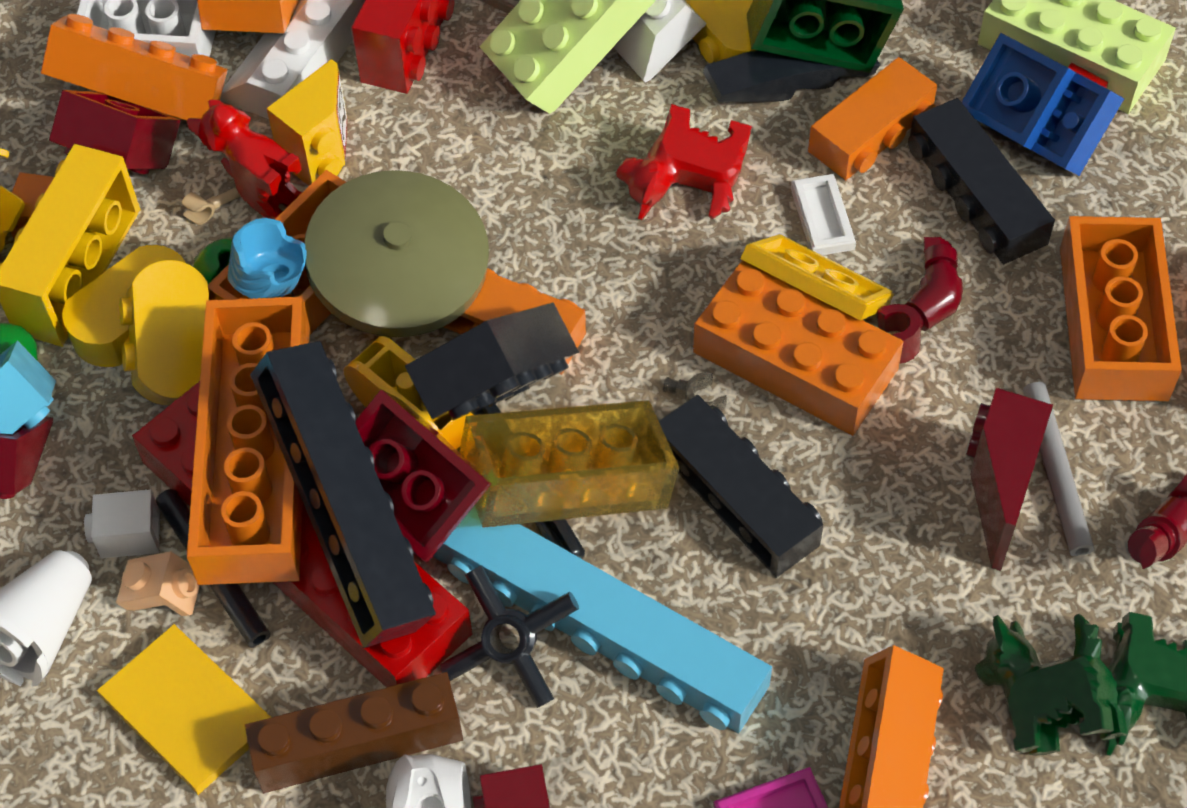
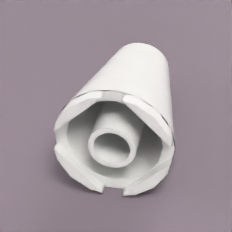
[0,550,92,687]

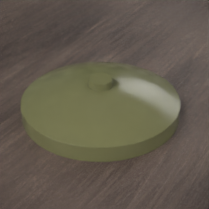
[304,170,489,337]

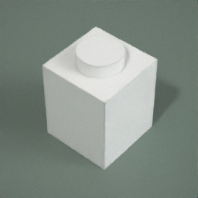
[84,489,160,558]

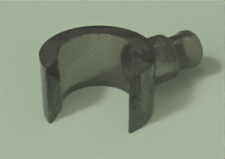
[663,372,727,412]

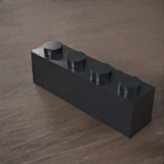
[908,98,1055,265]
[653,394,824,578]

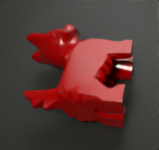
[187,99,304,220]
[615,104,752,221]

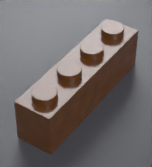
[244,672,463,794]

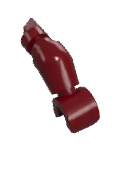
[877,237,963,364]
[1128,474,1187,569]

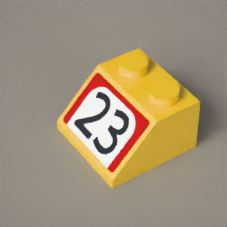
[266,59,347,186]

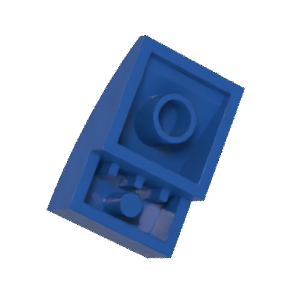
[962,33,1124,176]

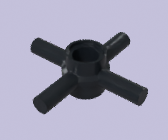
[440,565,579,708]

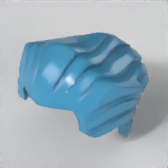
[227,218,307,299]

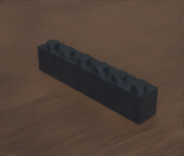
[250,341,436,648]

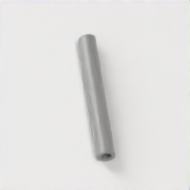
[1023,382,1094,556]

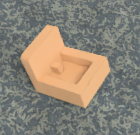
[116,551,200,616]

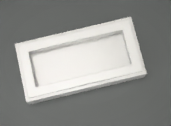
[791,174,856,255]

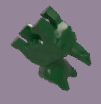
[1105,612,1187,756]
[975,614,1128,756]

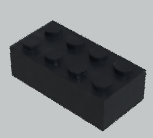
[405,302,579,421]

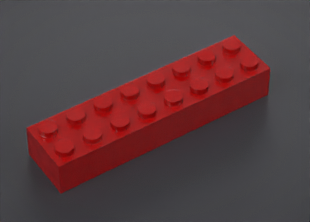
[132,381,473,687]

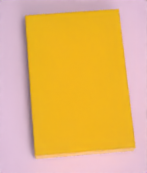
[740,234,894,321]
[97,624,271,795]

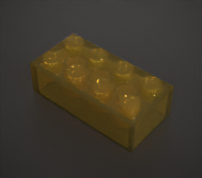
[459,400,679,528]

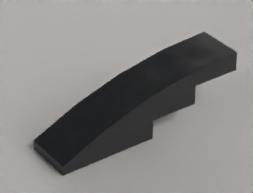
[703,50,880,102]

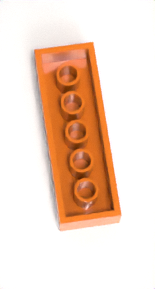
[187,297,310,585]

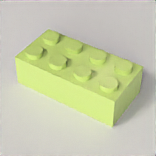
[479,0,656,114]
[978,0,1176,114]

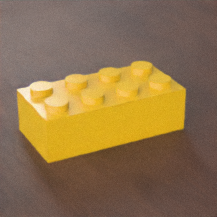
[0,144,141,347]

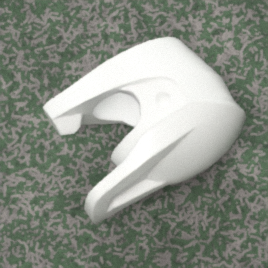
[386,754,471,808]

